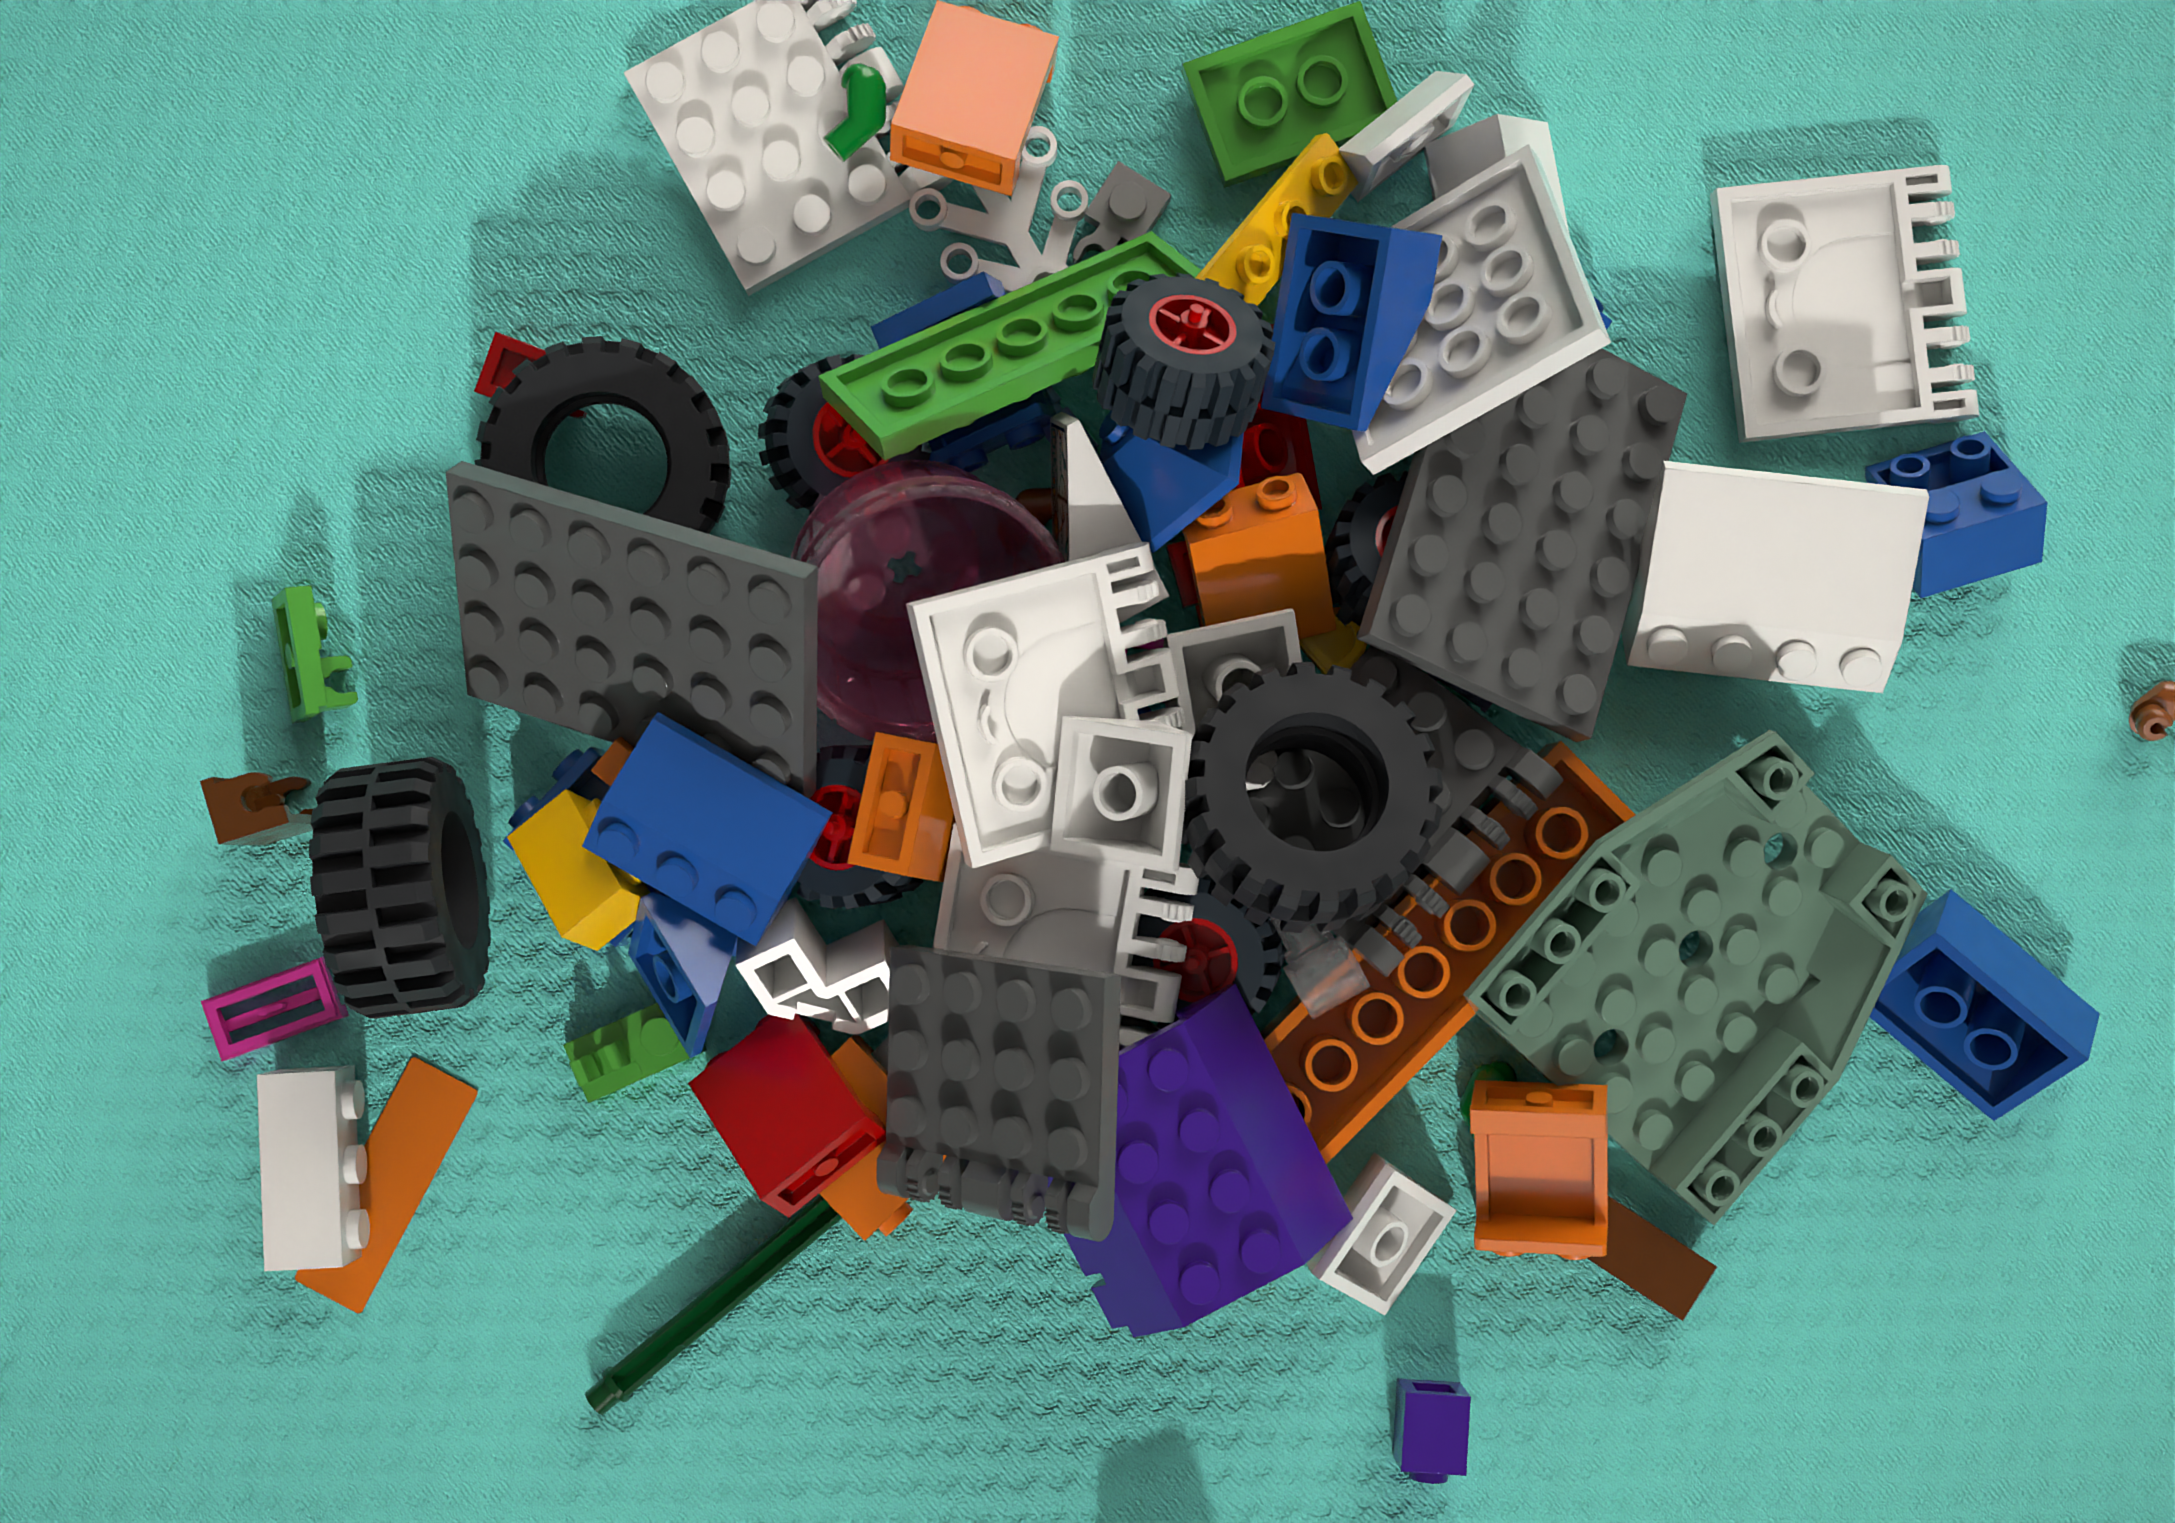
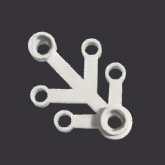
[909,126,1088,293]

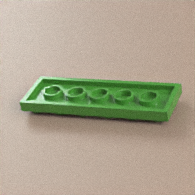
[818,231,1201,460]

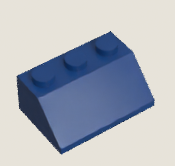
[582,712,833,946]
[1869,889,2100,1121]

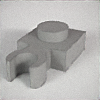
[1073,161,1171,265]

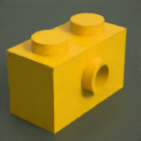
[507,789,650,951]

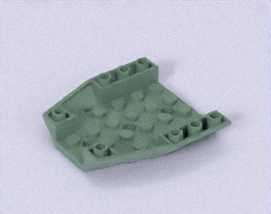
[1463,730,1928,1225]

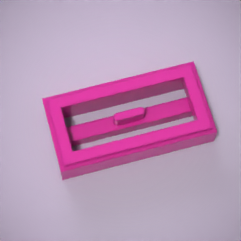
[201,957,349,1061]

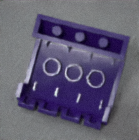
[1048,983,1353,1338]

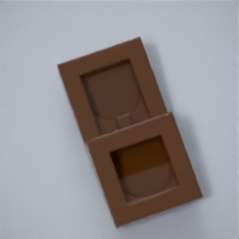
[1587,1196,1718,1321]

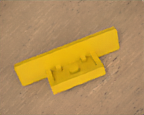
[1195,133,1358,306]

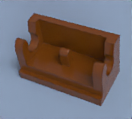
[200,772,313,845]

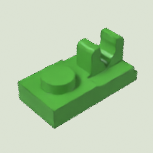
[271,585,358,724]
[563,1003,707,1103]

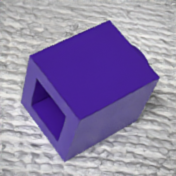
[1393,1378,1471,1484]

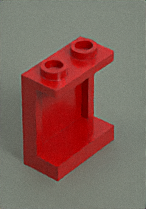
[688,1013,886,1218]

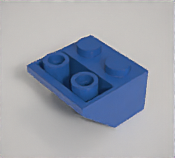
[1865,431,2048,598]

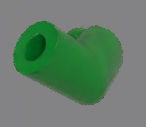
[823,63,886,162]

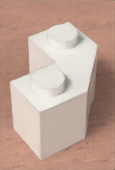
[735,897,900,1035]

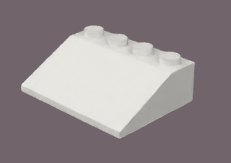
[1621,461,1929,693]

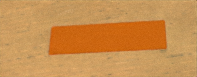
[295,1057,478,1313]

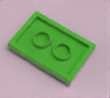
[1181,1,1398,188]

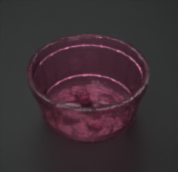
[791,460,1065,744]

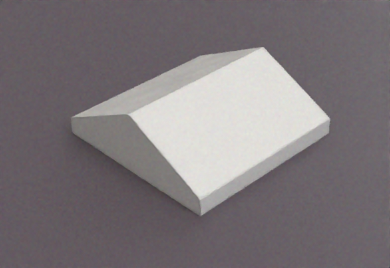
[1339,71,1475,202]

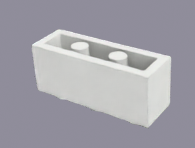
[257,1065,370,1271]

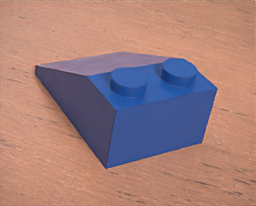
[1261,213,1442,431]

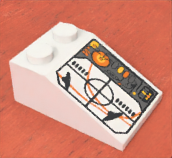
[1050,412,1169,623]

